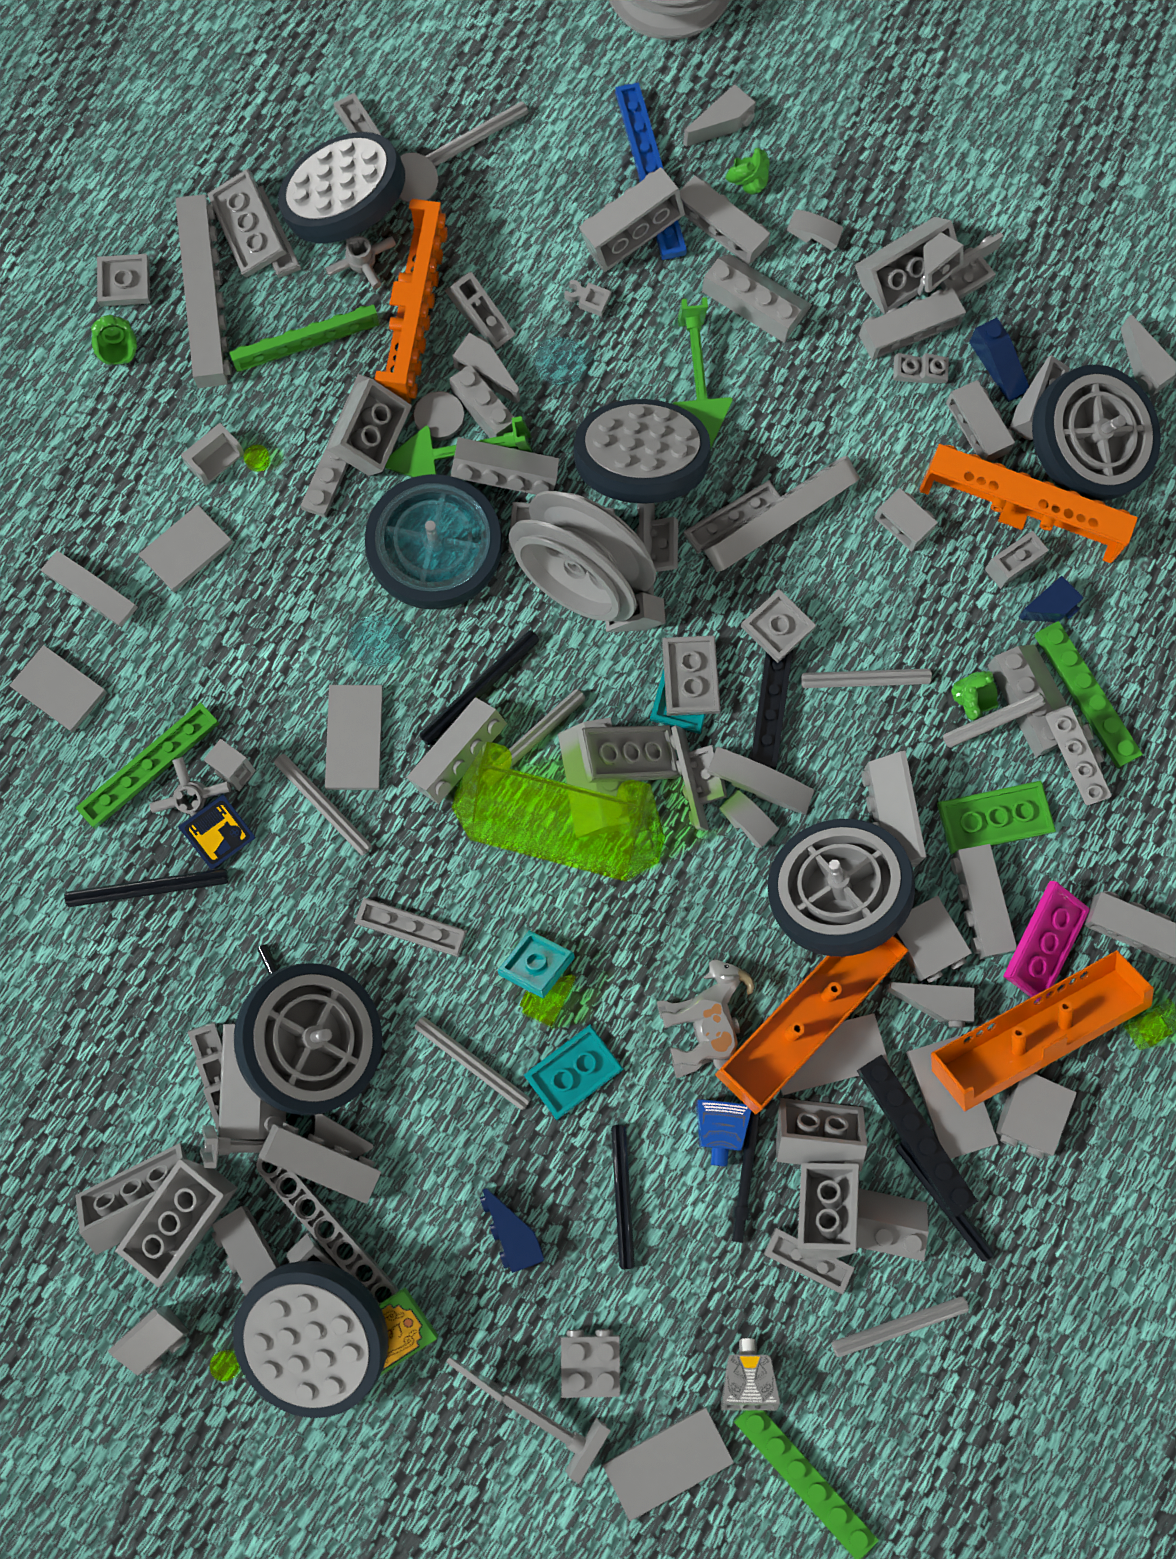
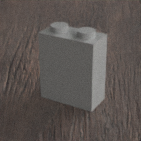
[894,895,972,983]
[994,1073,1077,1159]

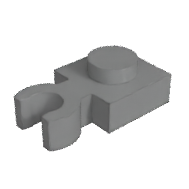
[564,280,611,317]

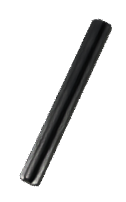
[611,1125,635,1270]
[895,1141,995,1262]

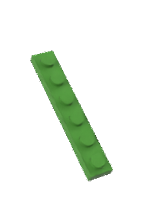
[230,304,380,372]
[1034,621,1143,769]
[76,702,220,829]
[733,1410,879,1559]

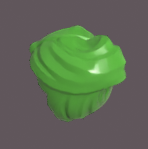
[725,148,770,195]
[91,315,137,365]
[951,671,999,721]

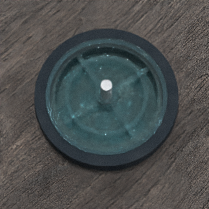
[365,474,502,609]

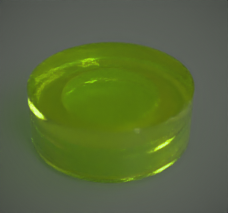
[243,444,271,472]
[209,1350,240,1381]

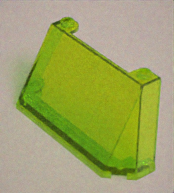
[451,741,665,882]

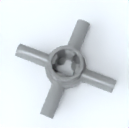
[325,236,396,289]
[150,757,231,816]

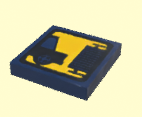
[178,794,256,870]

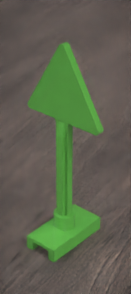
[673,297,733,447]
[384,416,534,477]

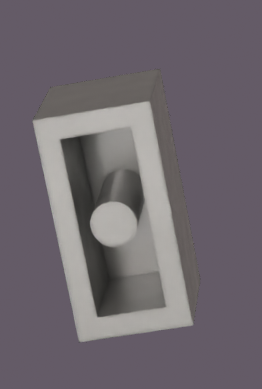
[874,488,938,552]

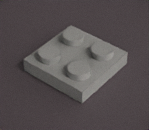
[97,254,150,307]
[741,589,816,663]

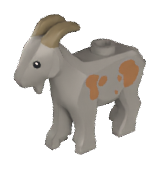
[656,959,755,1078]

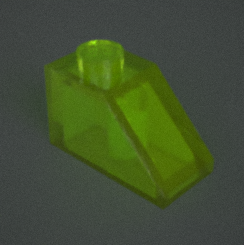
[519,974,576,1029]
[1124,998,1176,1050]

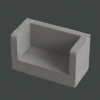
[181,423,244,486]
[985,530,1049,589]
[204,739,256,791]

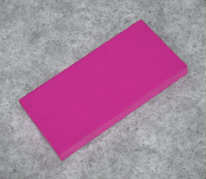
[1003,881,1090,1002]

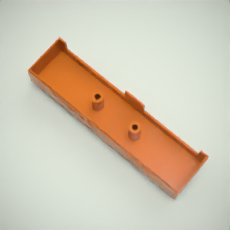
[375,199,447,405]
[919,443,1138,564]
[715,936,909,1114]
[931,950,1154,1112]

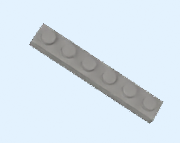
[301,374,375,518]

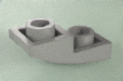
[787,209,843,251]
[893,353,949,384]
[719,790,779,848]

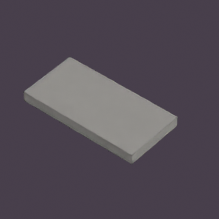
[207,168,287,278]
[325,685,383,790]
[577,725,681,783]
[780,1013,890,1096]
[906,1035,999,1159]
[602,1407,734,1521]

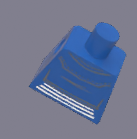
[696,1099,751,1167]

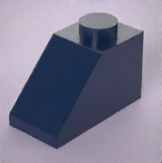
[1018,576,1084,622]

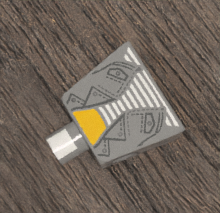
[721,1338,780,1411]

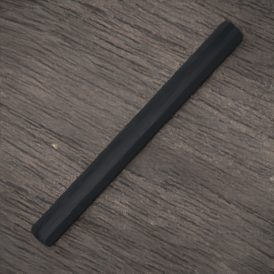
[419,630,539,745]
[64,868,229,907]

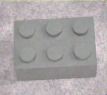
[327,378,412,476]

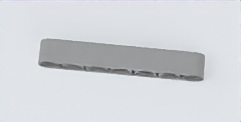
[703,455,860,572]
[256,1157,398,1304]

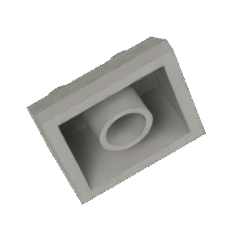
[108,1305,189,1376]

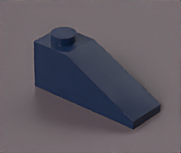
[969,317,1029,402]

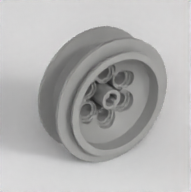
[509,491,656,622]

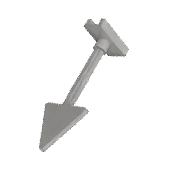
[200,1114,373,1168]
[446,1357,611,1484]

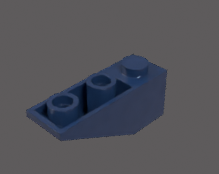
[479,1188,545,1273]

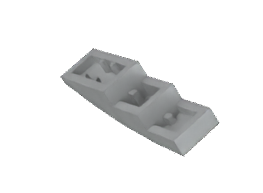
[41,551,138,627]
[707,746,814,815]
[187,1021,223,1131]

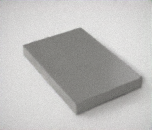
[138,505,233,593]
[662,636,721,716]
[9,645,107,733]

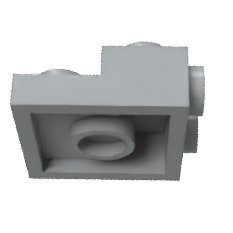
[561,1329,620,1398]

